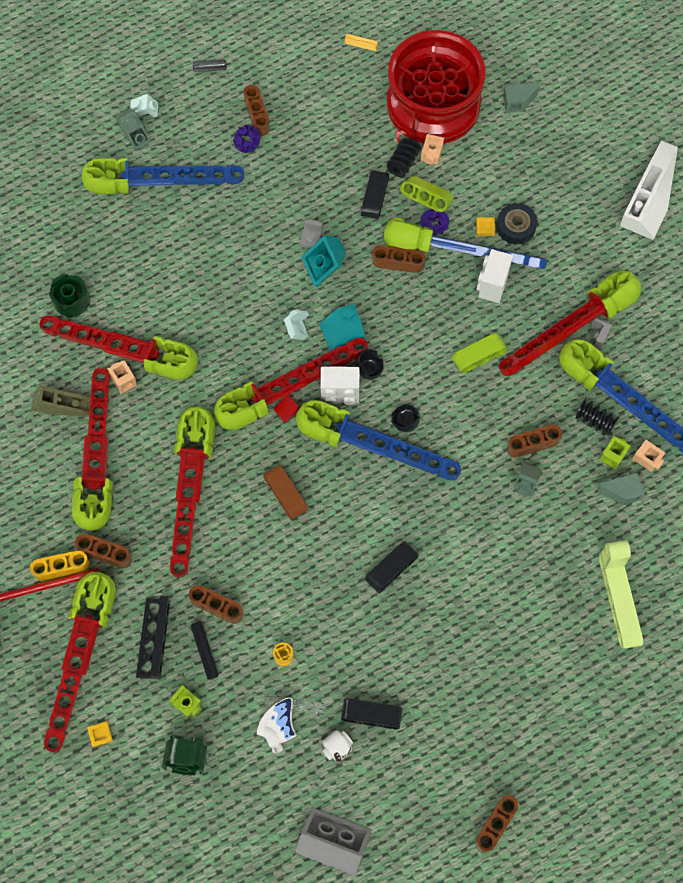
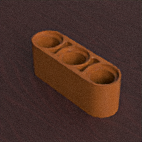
[244,85,270,136]
[372,245,425,273]
[507,425,562,458]
[262,464,308,520]
[75,534,132,568]
[188,585,244,624]
[475,795,518,853]

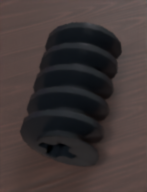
[387,138,421,178]
[575,397,620,436]

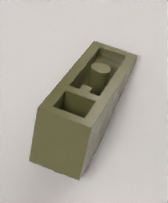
[31,386,94,417]

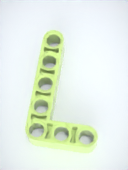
[599,540,643,649]

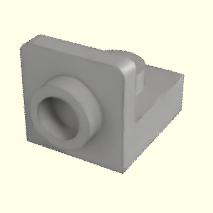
[300,220,322,249]
[591,318,612,351]

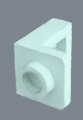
[131,94,158,118]
[284,309,309,340]

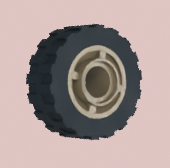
[496,203,538,245]

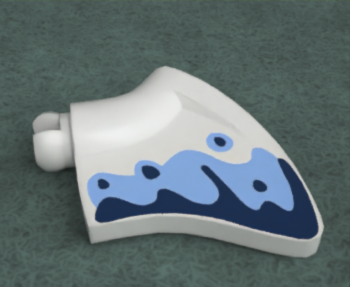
[257,698,297,754]

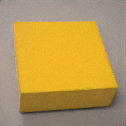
[476,217,495,236]
[87,721,113,748]

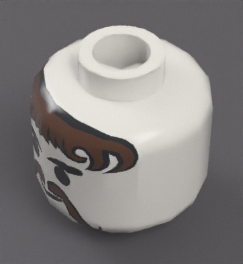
[322,731,353,762]

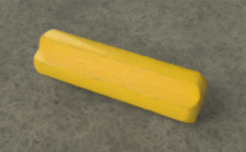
[345,34,378,51]

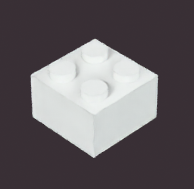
[477,249,513,303]
[321,367,359,405]

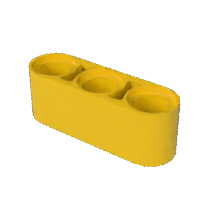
[30,551,90,581]

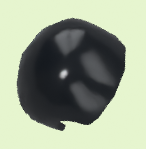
[355,349,384,380]
[391,404,420,433]

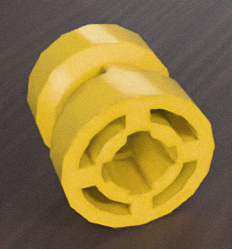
[273,642,294,667]

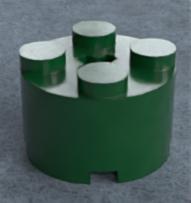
[49,274,90,318]
[162,735,207,776]

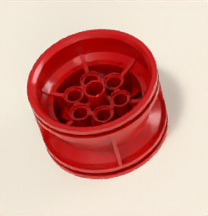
[387,30,486,144]

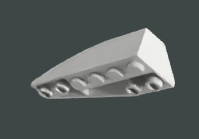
[620,141,678,240]

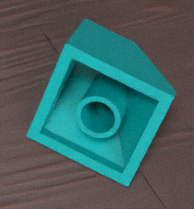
[301,236,346,287]
[319,304,366,351]

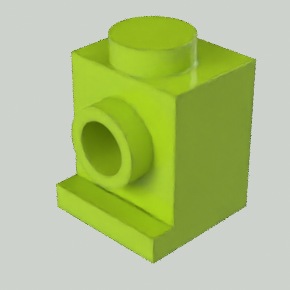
[600,436,630,470]
[169,685,202,720]

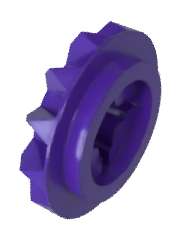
[233,124,261,153]
[420,209,449,236]

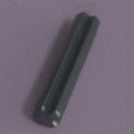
[190,622,219,680]

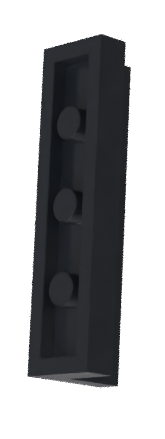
[136,596,171,680]

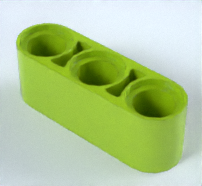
[400,176,453,212]
[452,333,508,374]

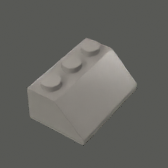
[295,808,372,875]

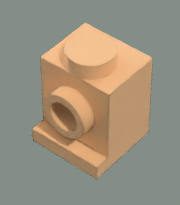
[421,134,444,165]
[108,360,137,394]
[632,440,665,472]

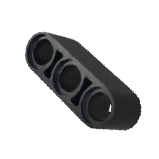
[361,170,389,220]
[364,541,419,594]
[341,698,403,730]

